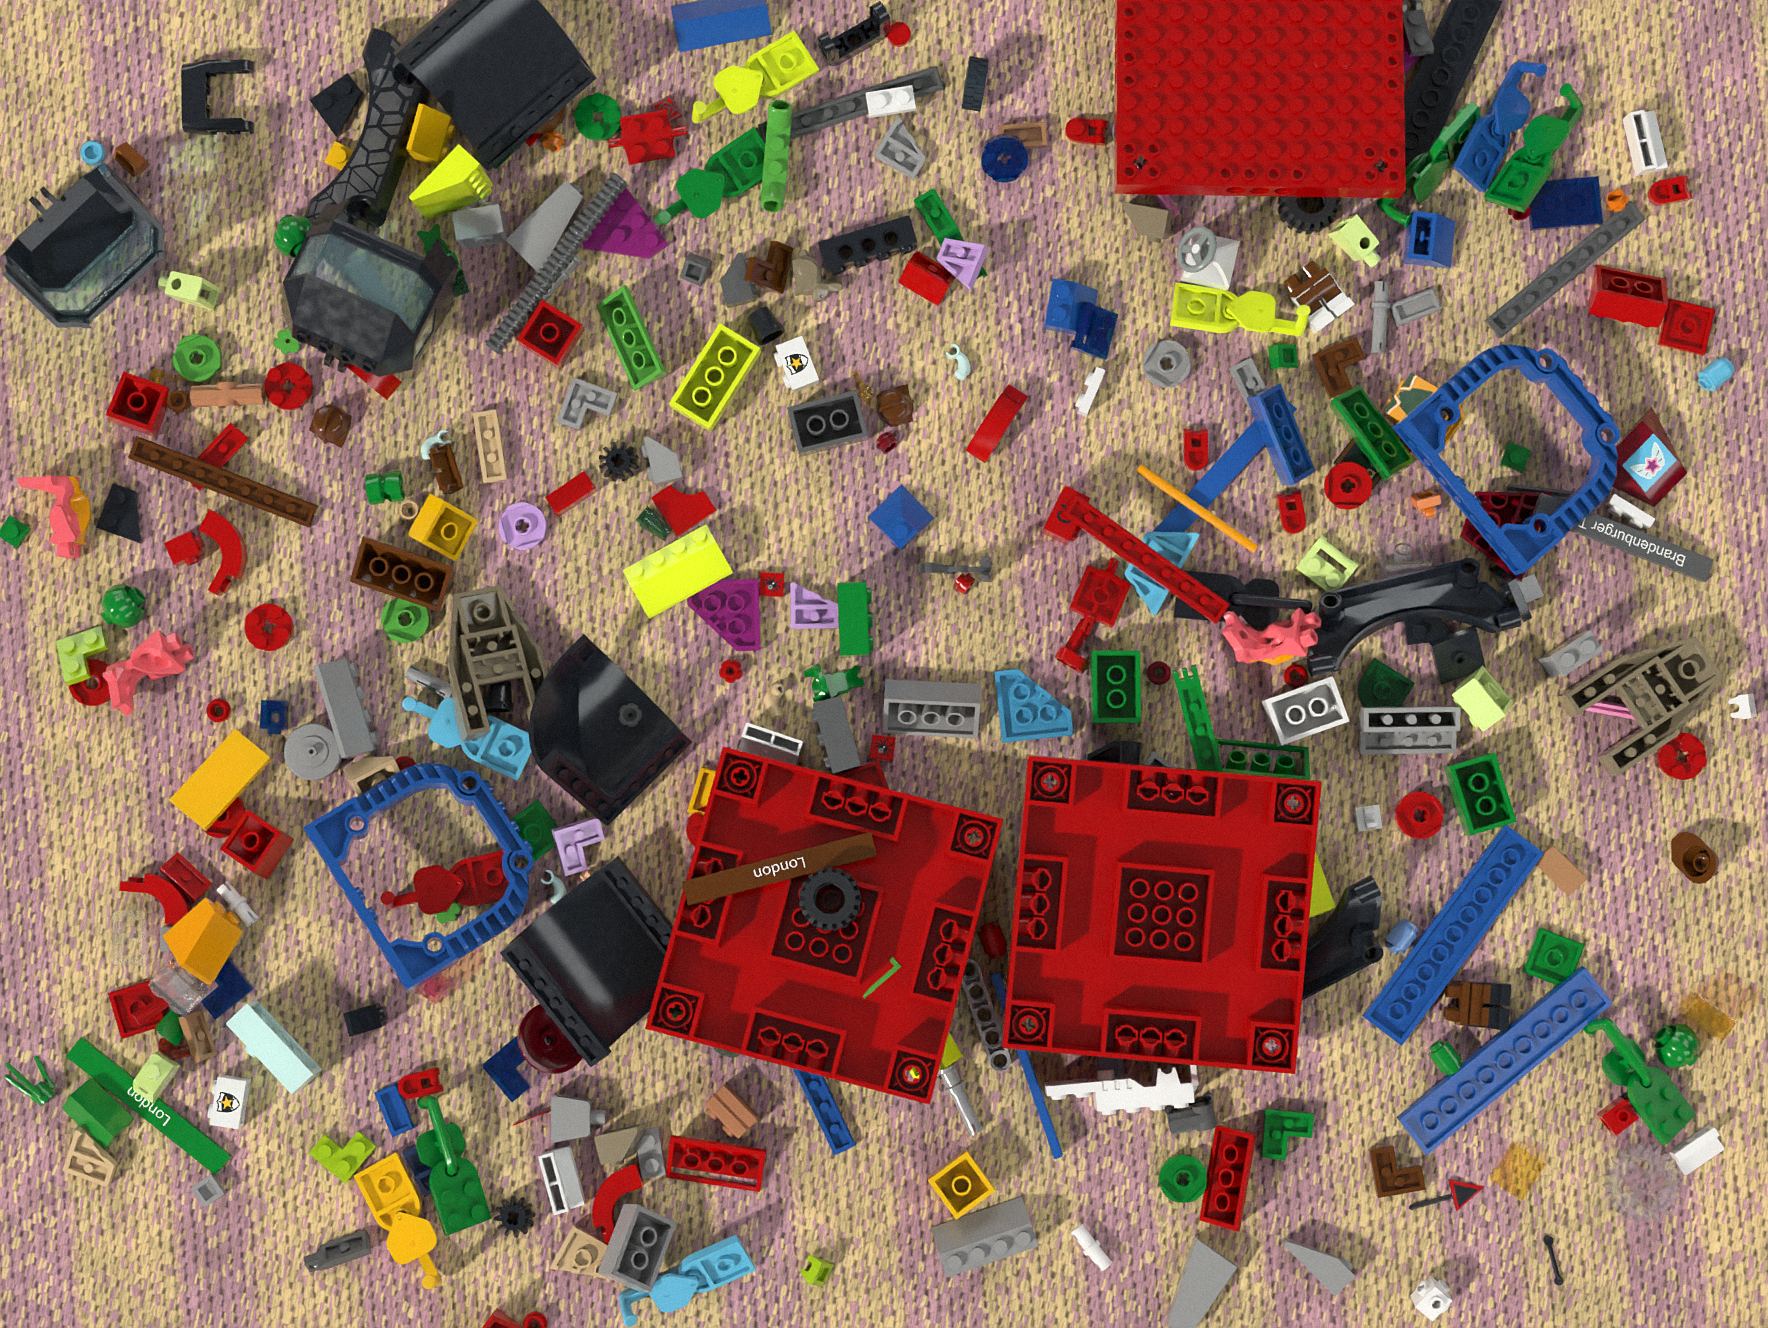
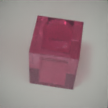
[416,974,453,1004]

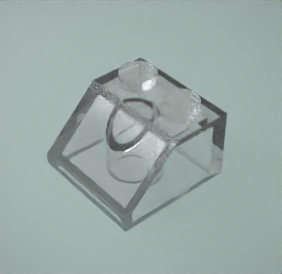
[1376,533,1432,579]
[148,955,213,1017]

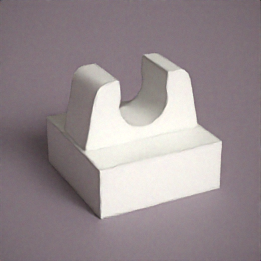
[1728,693,1757,719]
[1354,805,1382,832]

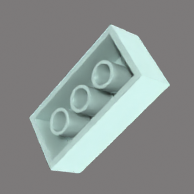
[226,1000,322,1094]

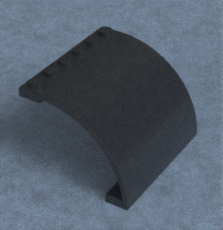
[393,0,597,171]
[500,856,673,1067]

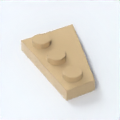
[549,1225,612,1280]

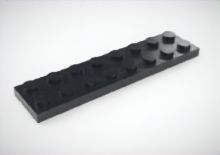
[1404,0,1502,172]

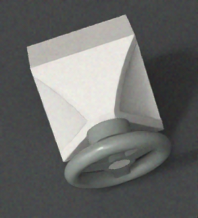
[1177,226,1240,290]

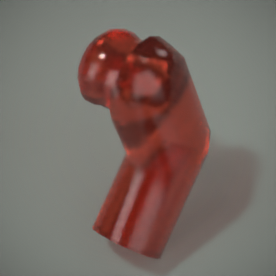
[158,1037,191,1060]

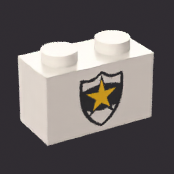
[773,336,820,393]
[208,1075,251,1129]

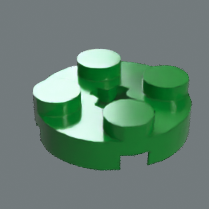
[574,92,622,141]
[1158,1154,1207,1203]

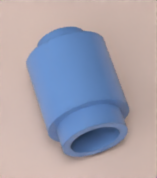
[1384,918,1419,955]

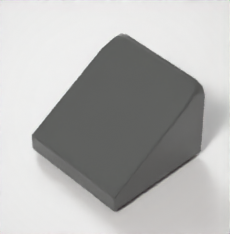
[680,253,712,287]

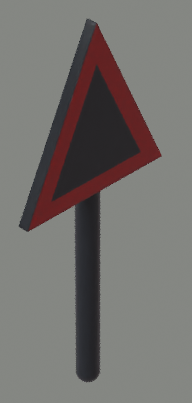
[1409,1179,1484,1212]

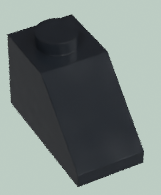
[343,1002,388,1037]

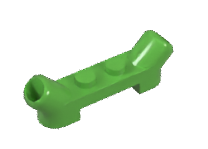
[760,100,792,212]

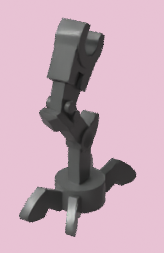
[918,556,992,582]

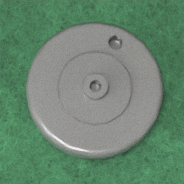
[284,723,342,781]

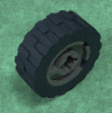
[961,56,989,112]

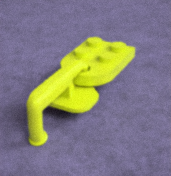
[692,31,820,124]
[1170,282,1311,336]

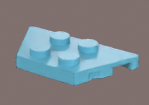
[1124,531,1200,616]

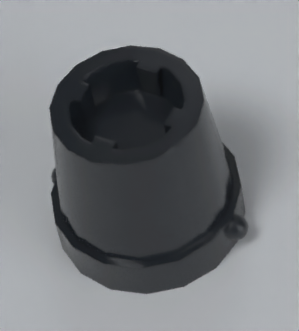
[748,307,785,346]
[483,681,514,712]

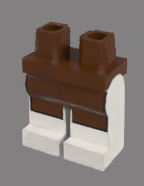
[1284,260,1355,334]

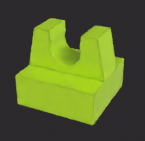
[800,1255,834,1286]

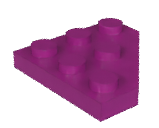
[569,188,669,259]
[687,579,761,651]

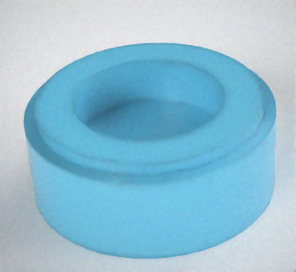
[80,141,105,165]

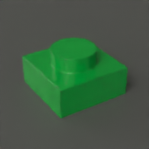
[1499,442,1531,473]
[0,515,31,548]

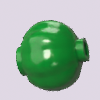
[274,215,311,258]
[101,584,146,628]
[1654,1024,1699,1068]

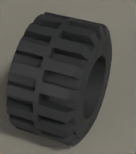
[1277,197,1341,235]
[799,868,862,931]

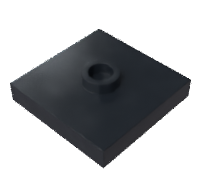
[1429,625,1486,685]

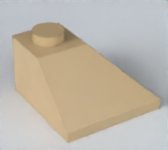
[343,756,400,797]

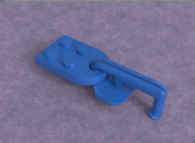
[1453,61,1547,192]

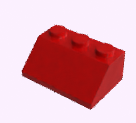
[1588,265,1668,328]

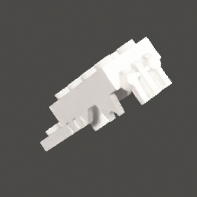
[1044,1063,1199,1115]

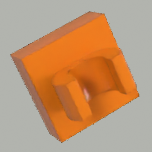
[1410,490,1441,518]

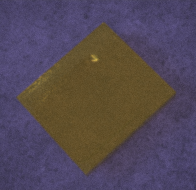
[1490,1143,1545,1200]

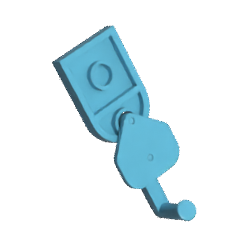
[402,697,532,781]
[619,1234,756,1327]

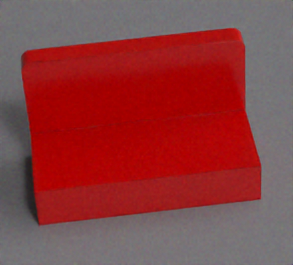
[898,251,956,306]
[545,471,598,517]

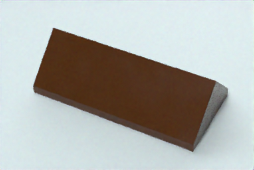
[350,536,454,612]

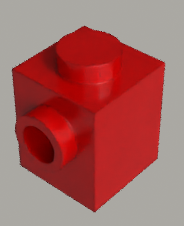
[164,531,205,566]
[1596,1097,1639,1136]

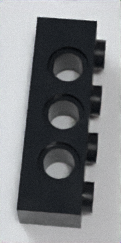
[818,215,917,275]

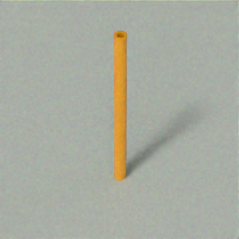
[1136,464,1259,553]

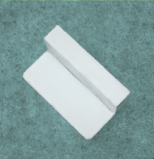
[1668,1125,1724,1175]

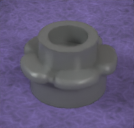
[619,703,642,727]

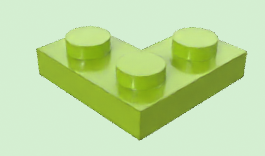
[56,626,109,686]
[309,1130,377,1184]

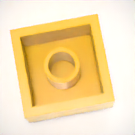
[927,1148,995,1220]

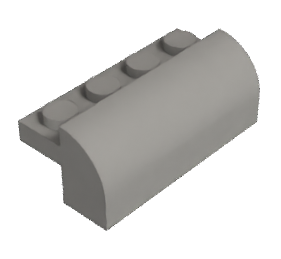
[1358,706,1460,754]

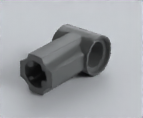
[1167,1102,1218,1135]

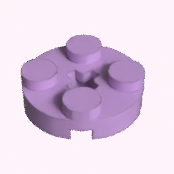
[498,502,547,551]

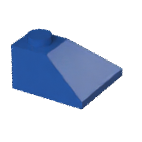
[868,484,934,551]

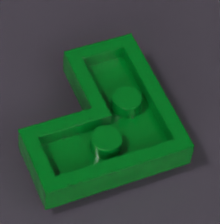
[1261,1108,1314,1160]

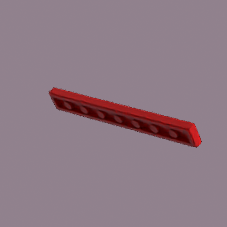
[1061,494,1230,624]

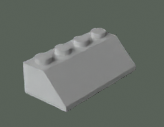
[314,659,379,759]
[882,679,981,738]
[931,1196,1038,1278]

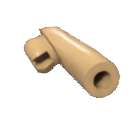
[763,683,785,719]

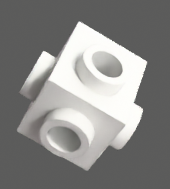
[1410,1276,1452,1321]

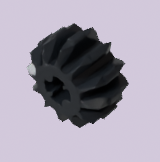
[599,442,639,482]
[494,1195,536,1238]

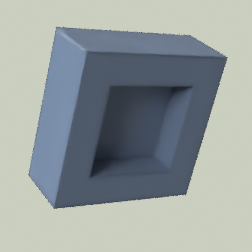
[1096,1056,1123,1075]

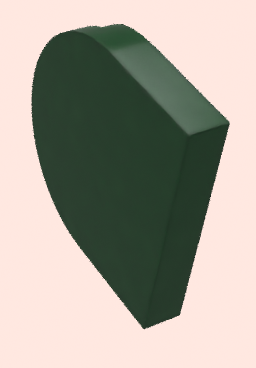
[1358,658,1415,707]

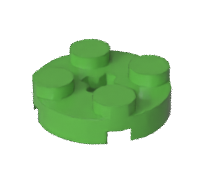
[173,334,222,383]
[381,598,430,643]

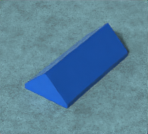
[671,0,772,52]
[1247,383,1316,486]

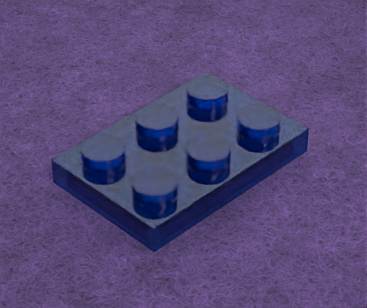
[1529,176,1603,231]

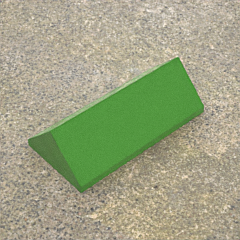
[596,285,668,391]

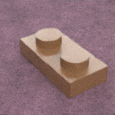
[998,122,1047,151]
[178,1010,218,1063]

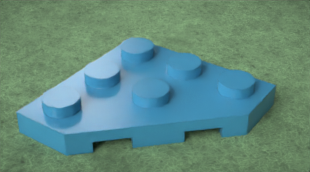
[994,669,1074,743]

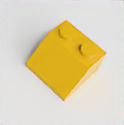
[406,103,456,166]
[407,494,479,562]

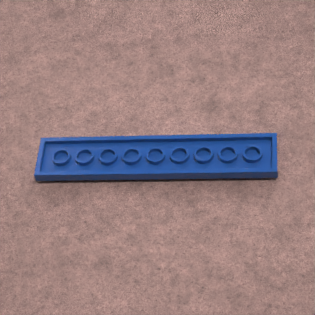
[1362,825,1544,1046]
[1396,966,1612,1155]

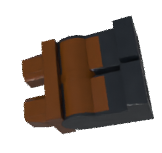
[1443,981,1511,1031]

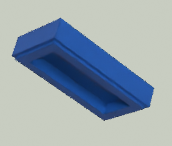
[374,1083,415,1137]

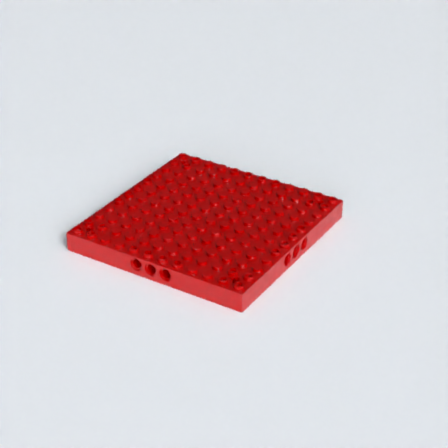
[1114,0,1406,198]
[645,747,1004,1105]
[1002,754,1322,1074]

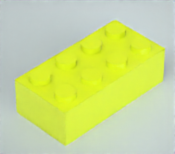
[669,323,761,432]

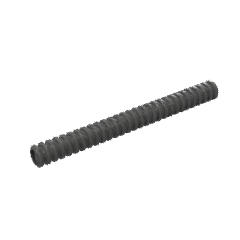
[485,173,628,355]

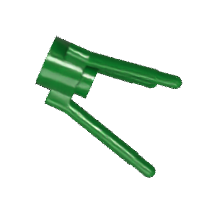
[4,1055,56,1106]

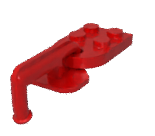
[380,850,518,915]

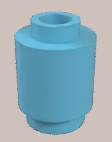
[1698,357,1735,391]

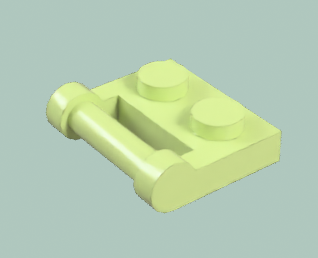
[1295,535,1360,592]

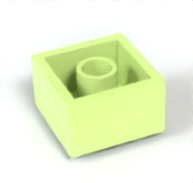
[1452,666,1513,732]

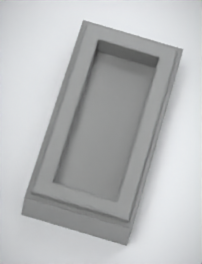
[1390,288,1442,327]

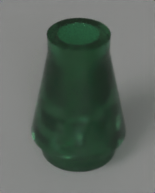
[636,506,671,540]

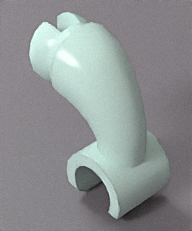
[946,344,971,381]
[420,430,452,460]
[540,870,567,903]

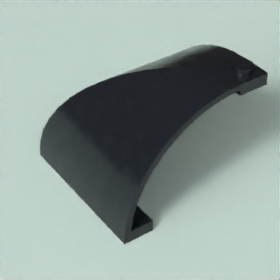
[529,634,692,826]

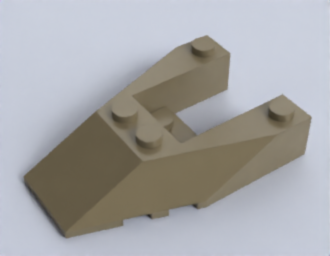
[448,585,548,742]
[1557,636,1723,777]

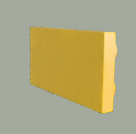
[169,729,272,831]

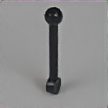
[1164,1092,1213,1114]
[1543,1236,1564,1286]

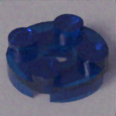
[980,134,1028,183]

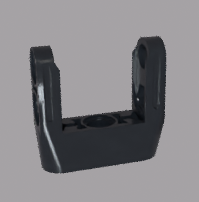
[817,1,890,66]
[181,59,254,135]

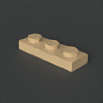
[473,409,508,484]

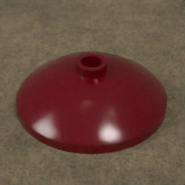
[517,1004,583,1074]

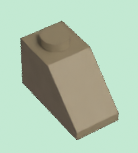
[1122,202,1174,243]
[594,1123,647,1167]

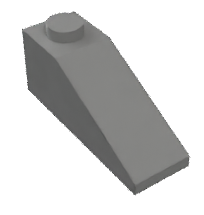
[1280,1238,1355,1296]

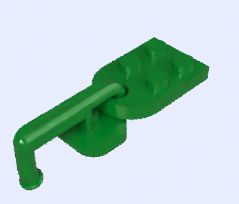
[1484,83,1584,213]
[1377,102,1481,227]
[654,127,765,225]
[1583,1018,1696,1145]
[416,1095,492,1236]

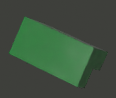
[62,1078,134,1150]

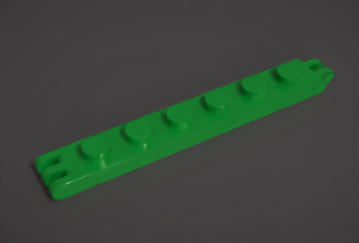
[1172,664,1223,772]

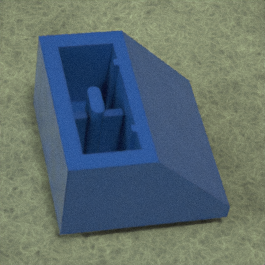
[1403,211,1456,269]

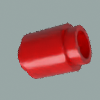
[977,922,1008,959]

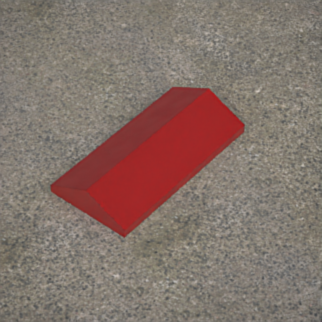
[665,1135,766,1192]

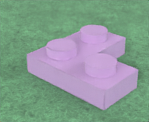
[552,816,605,876]

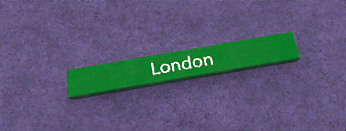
[66,1037,232,1175]

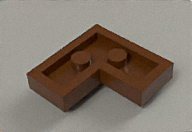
[744,241,793,294]
[1311,337,1365,399]
[1368,1145,1426,1198]

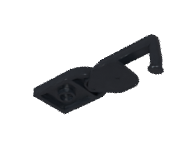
[1174,570,1313,627]

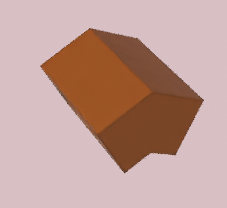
[113,142,150,177]

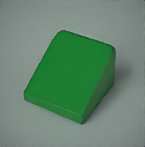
[1268,344,1298,370]
[155,1009,184,1046]

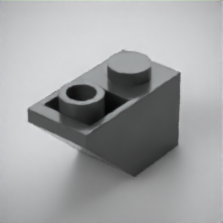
[720,252,758,309]

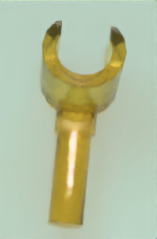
[148,369,184,385]
[851,370,874,403]

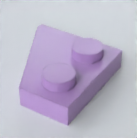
[937,238,989,290]
[790,583,839,629]

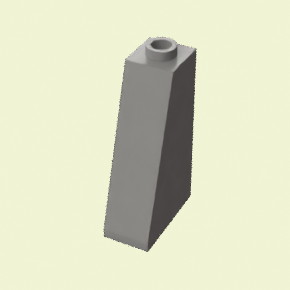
[505,180,585,273]
[1165,1236,1237,1328]

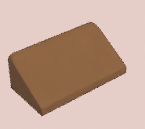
[1536,845,1588,896]

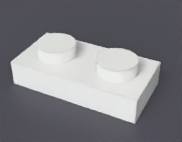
[866,85,916,118]
[1075,367,1105,417]
[1605,494,1655,530]

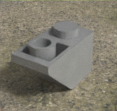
[641,437,684,486]

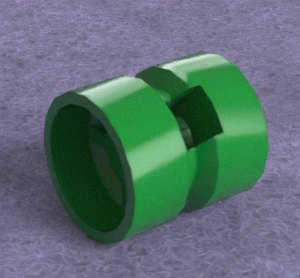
[365,470,405,505]

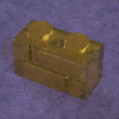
[1677,991,1737,1041]

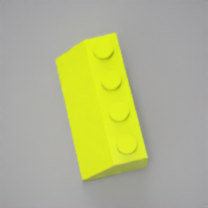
[623,524,733,619]

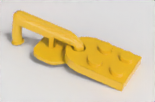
[354,1152,442,1289]

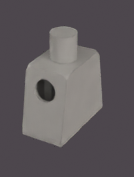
[551,1094,606,1142]

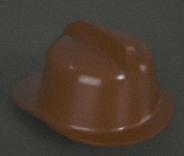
[876,384,915,427]
[309,405,352,448]
[1671,832,1719,884]

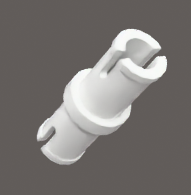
[217,881,259,927]
[1071,1224,1113,1272]

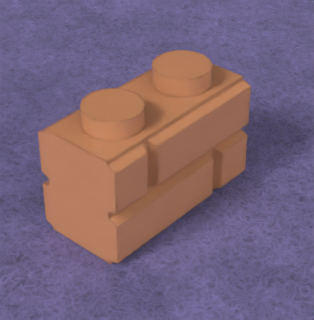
[705,1082,760,1139]

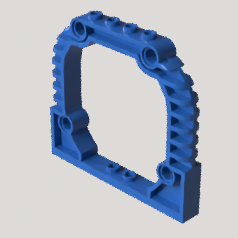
[1392,344,1620,576]
[304,763,533,993]

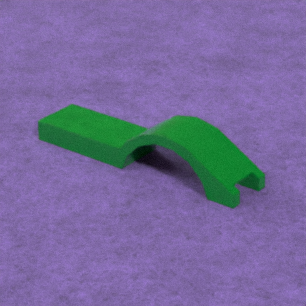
[914,188,988,279]

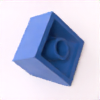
[1044,278,1098,337]

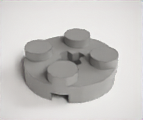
[1143,340,1190,388]

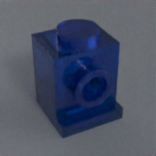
[260,700,290,735]

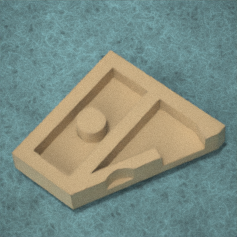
[63,1126,117,1187]

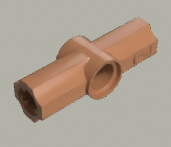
[190,382,266,408]

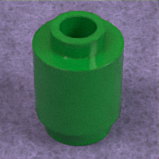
[1428,1040,1462,1075]

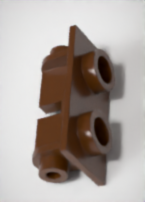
[428,443,464,495]

